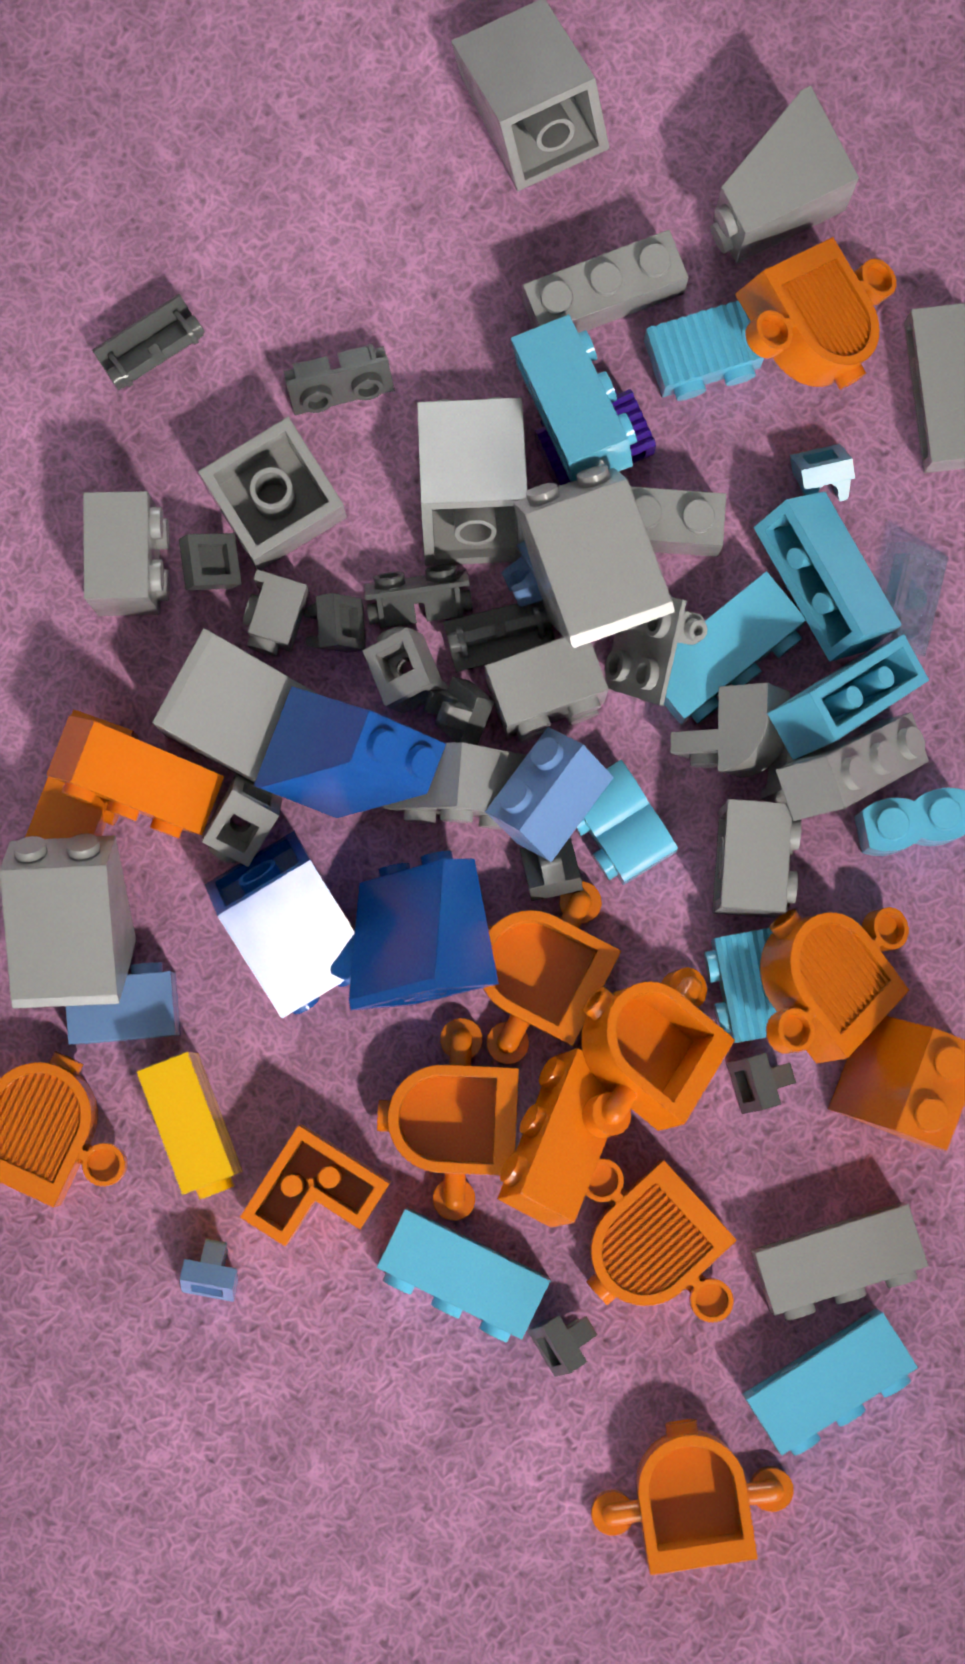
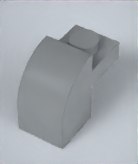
[670,683,790,778]

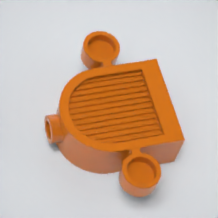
[735,237,897,390]
[483,881,621,1064]
[760,907,909,1064]
[582,967,735,1138]
[377,1018,519,1221]
[0,1051,128,1208]
[586,1158,737,1323]
[591,1419,794,1575]

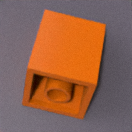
[828,1016,965,1151]

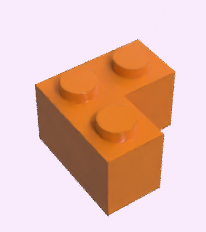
[240,1124,391,1246]

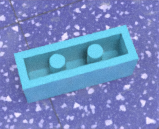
[511,314,637,482]
[753,491,902,662]
[664,571,806,725]
[767,634,929,760]
[377,1207,550,1342]
[742,1308,918,1456]

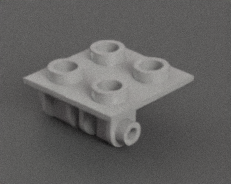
[605,597,707,706]

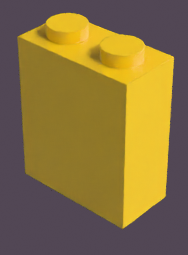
[137,1052,243,1200]

